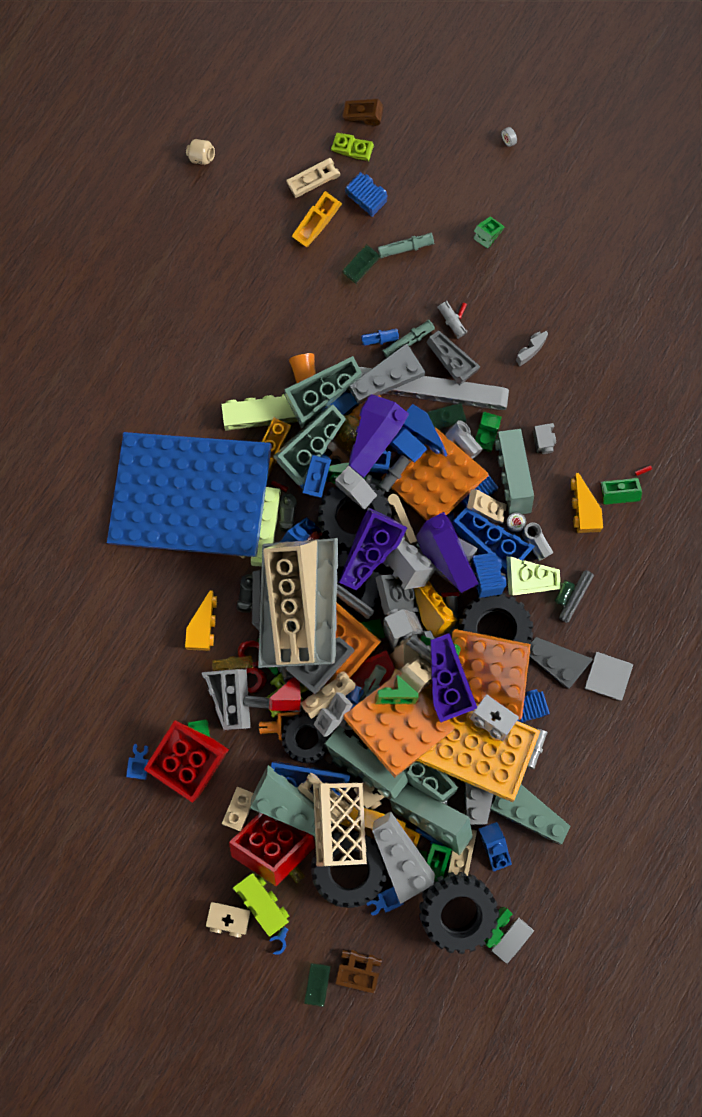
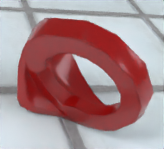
[238,640,259,667]
[245,667,267,693]

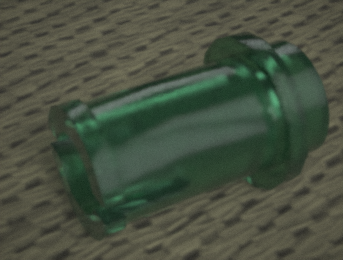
[554,580,575,606]

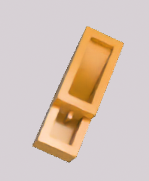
[292,191,342,247]

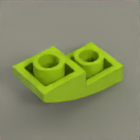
[331,133,374,161]

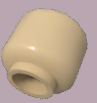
[186,139,215,165]

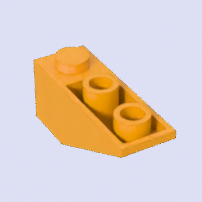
[262,418,291,479]
[571,473,603,533]
[414,581,458,637]
[185,591,217,651]

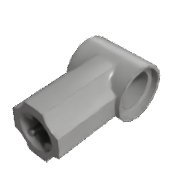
[445,421,482,459]
[522,522,553,561]

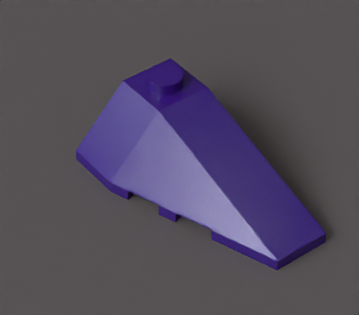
[348,394,409,478]
[339,508,407,590]
[416,512,478,593]
[430,633,477,723]

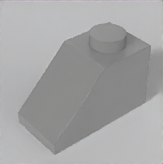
[335,466,377,510]

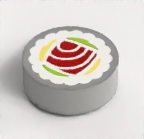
[501,127,517,147]
[507,513,526,532]

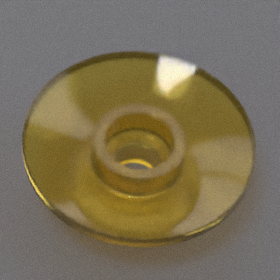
[335,415,360,451]

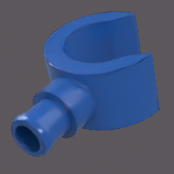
[269,927,289,955]

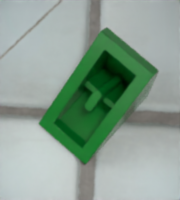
[426,843,452,882]

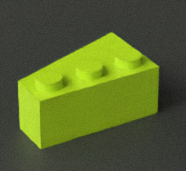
[233,873,290,937]

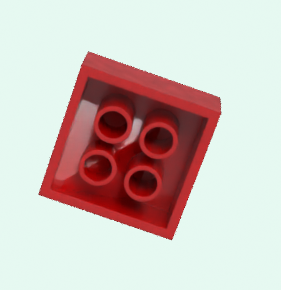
[144,721,229,803]
[229,813,315,886]

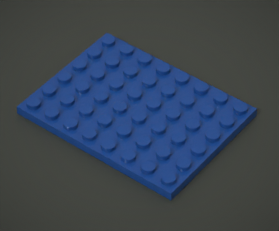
[107,432,272,557]

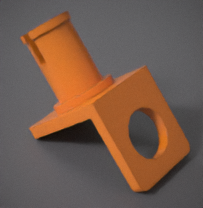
[259,712,302,741]

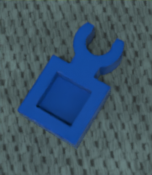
[126,744,149,780]
[366,886,404,915]

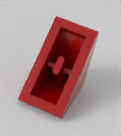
[269,677,301,711]

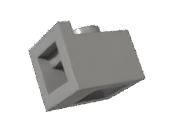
[533,423,556,454]

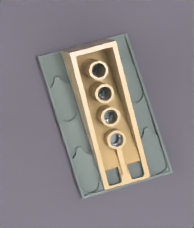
[258,538,338,668]

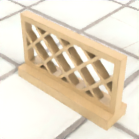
[313,783,367,866]

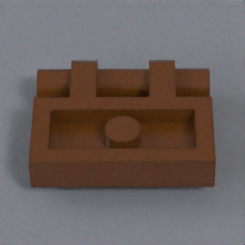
[335,950,382,994]

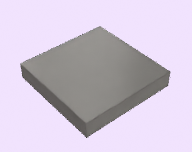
[584,652,633,701]

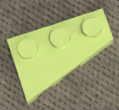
[506,556,561,595]

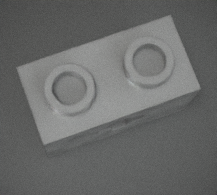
[470,694,519,742]

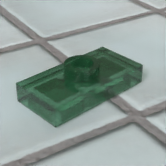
[342,244,381,284]
[427,403,467,430]
[304,963,331,1007]

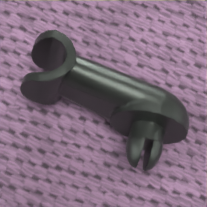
[279,494,297,532]
[237,574,253,613]

